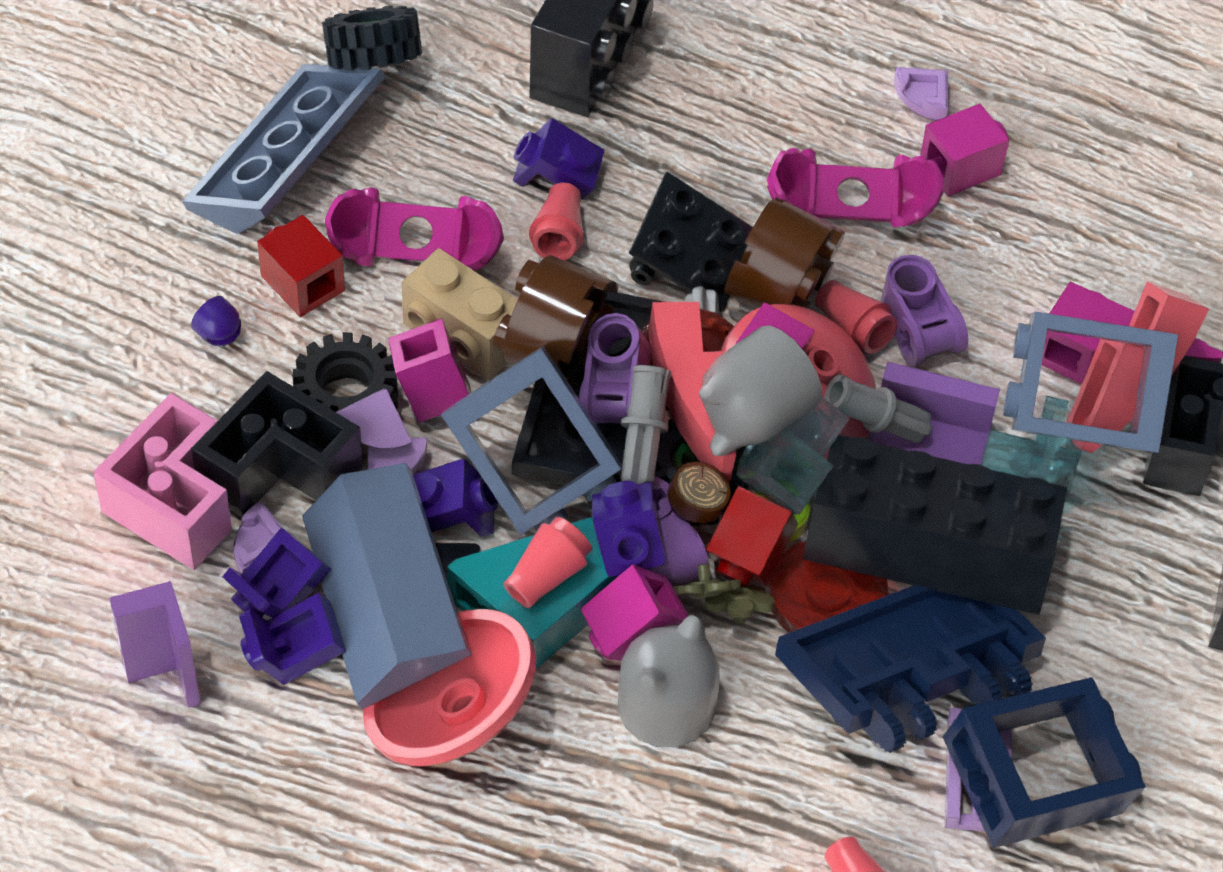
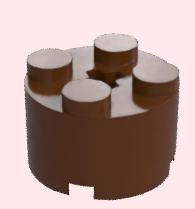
[724,197,845,310]
[493,255,618,389]

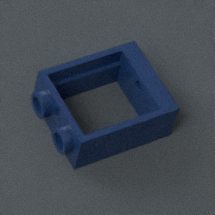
[942,677,1146,848]

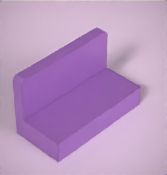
[868,362,1000,465]
[109,581,201,708]

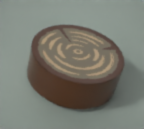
[667,462,731,523]

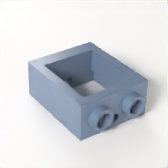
[1003,311,1178,453]
[441,345,622,535]

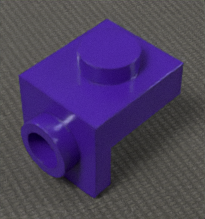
[513,118,605,200]
[413,458,498,537]
[592,481,666,577]
[222,527,331,618]
[239,593,346,685]

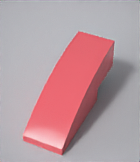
[1066,282,1209,453]
[648,302,736,484]

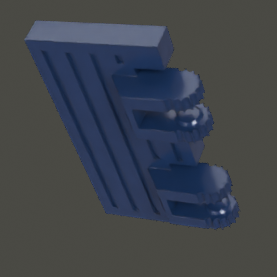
[775,585,1046,753]

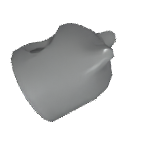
[699,325,822,456]
[618,615,720,748]

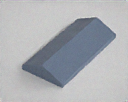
[182,64,385,235]
[302,463,472,709]

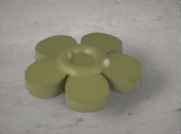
[672,564,741,598]
[705,585,775,624]

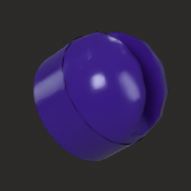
[191,296,241,346]

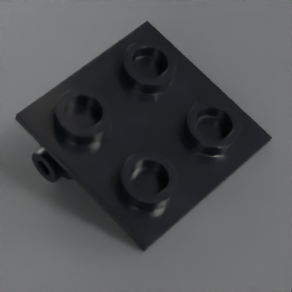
[628,171,752,312]

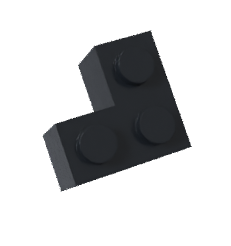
[1143,356,1223,496]
[191,371,363,517]

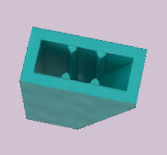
[447,517,619,670]

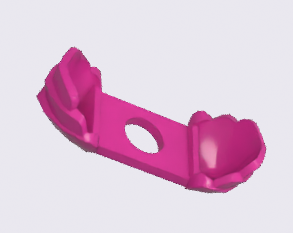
[767,148,944,227]
[325,187,504,271]

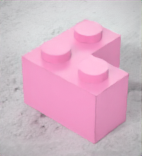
[93,393,232,570]

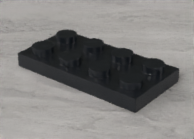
[512,291,664,485]

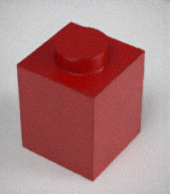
[257,215,345,317]
[706,486,798,588]

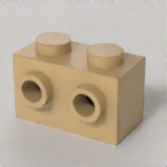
[402,248,518,381]

